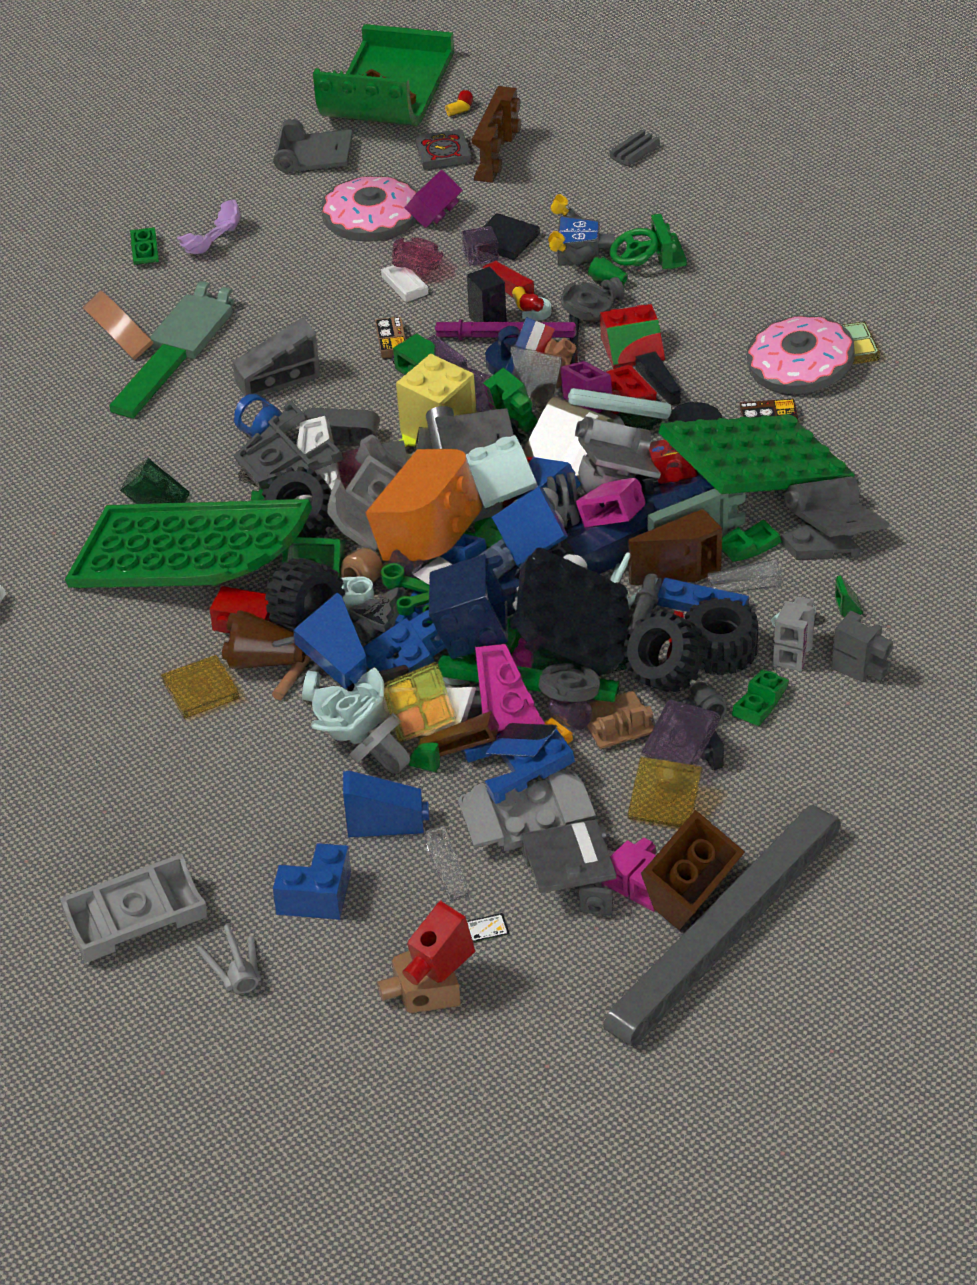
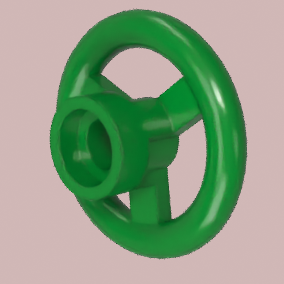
[610,228,659,266]

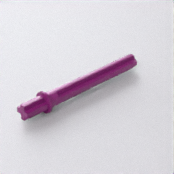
[435,319,576,340]

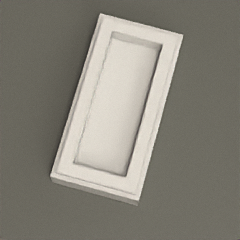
[381,261,429,302]

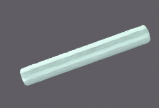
[568,388,672,419]

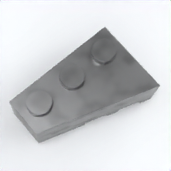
[232,317,321,396]

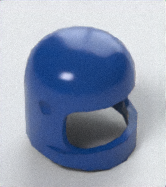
[234,394,282,438]

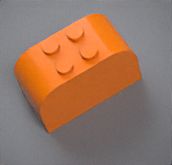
[365,449,483,561]

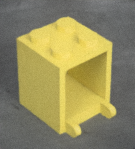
[396,354,477,440]

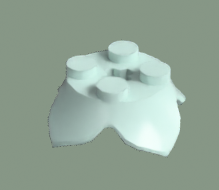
[311,667,388,744]

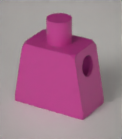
[576,478,645,527]

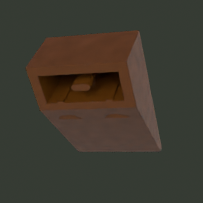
[629,509,722,585]

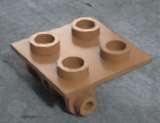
[577,691,657,749]

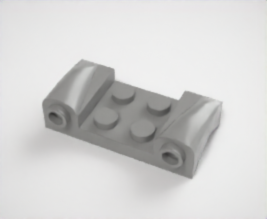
[60,853,207,963]

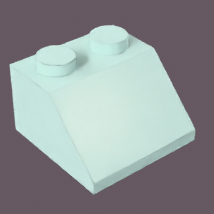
[466,435,538,508]

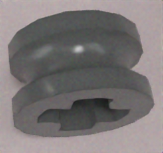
[601,277,624,302]

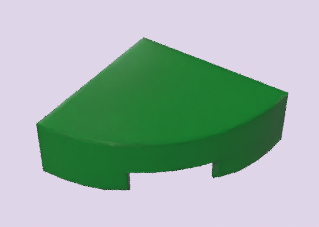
[408,743,440,772]

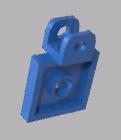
[363,610,446,677]

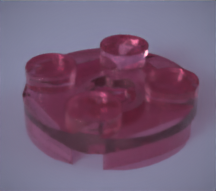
[391,237,443,276]

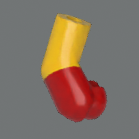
[445,90,474,116]
[512,286,544,312]

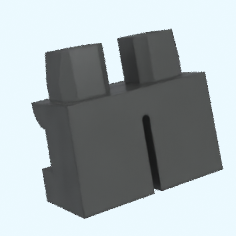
[831,611,893,682]

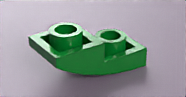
[130,227,159,265]
[732,670,789,726]

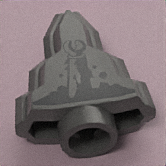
[348,588,407,643]

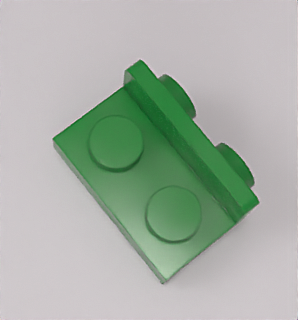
[651,214,687,269]

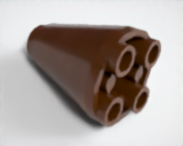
[222,610,306,669]

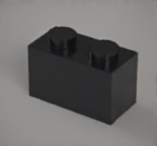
[467,266,507,322]

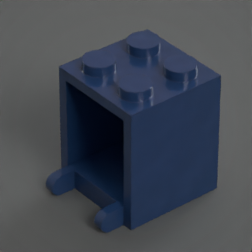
[429,554,518,659]

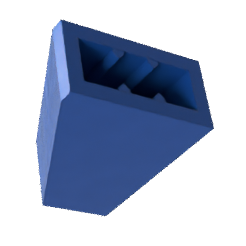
[294,593,367,689]
[343,771,429,838]

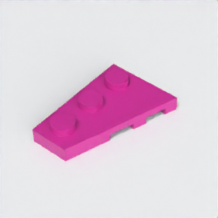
[475,644,545,734]

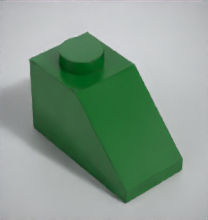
[393,333,436,375]

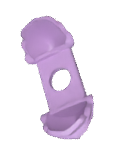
[177,200,242,254]

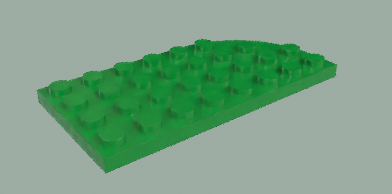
[65,499,312,588]

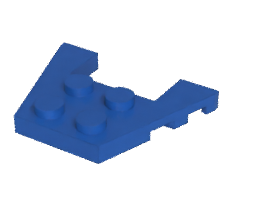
[461,729,575,804]

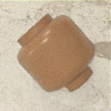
[341,548,383,584]

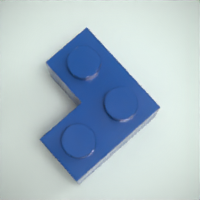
[273,843,351,920]

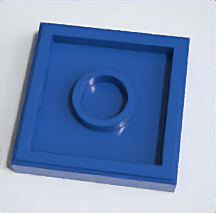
[492,486,568,567]

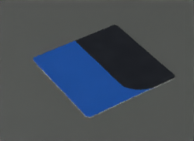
[486,723,557,756]

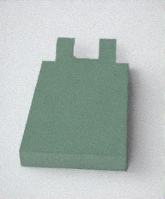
[149,281,234,359]
[648,489,746,537]

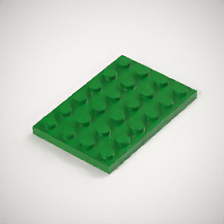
[658,414,855,494]

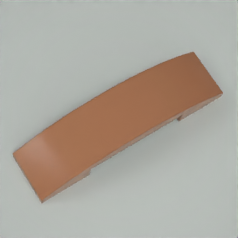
[82,290,153,361]

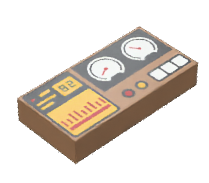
[375,317,406,358]

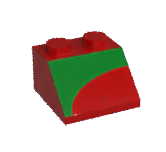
[600,304,665,369]

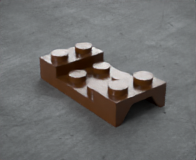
[472,86,521,183]

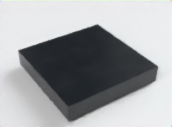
[470,213,540,260]

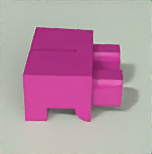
[605,837,656,912]

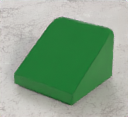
[834,576,863,617]

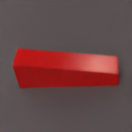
[483,261,534,298]

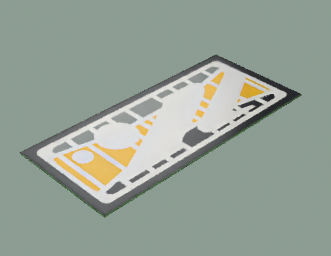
[467,913,510,942]

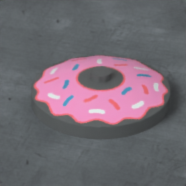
[321,176,417,241]
[747,315,855,394]

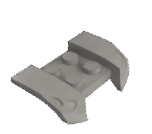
[327,434,404,551]
[457,769,596,851]

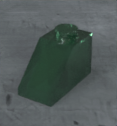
[120,458,190,504]

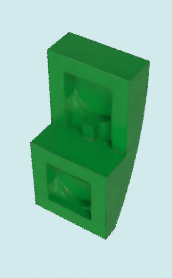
[722,519,782,562]

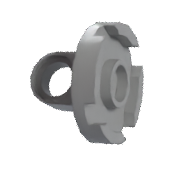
[349,713,410,774]

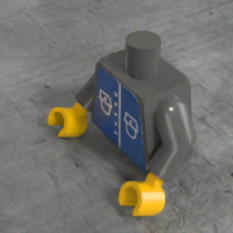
[548,194,615,266]

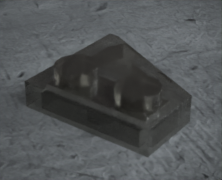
[510,345,563,409]

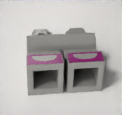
[773,597,815,672]

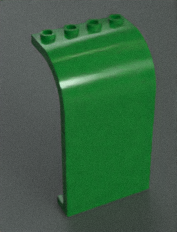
[313,24,454,126]

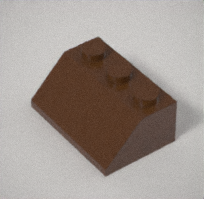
[641,810,745,930]

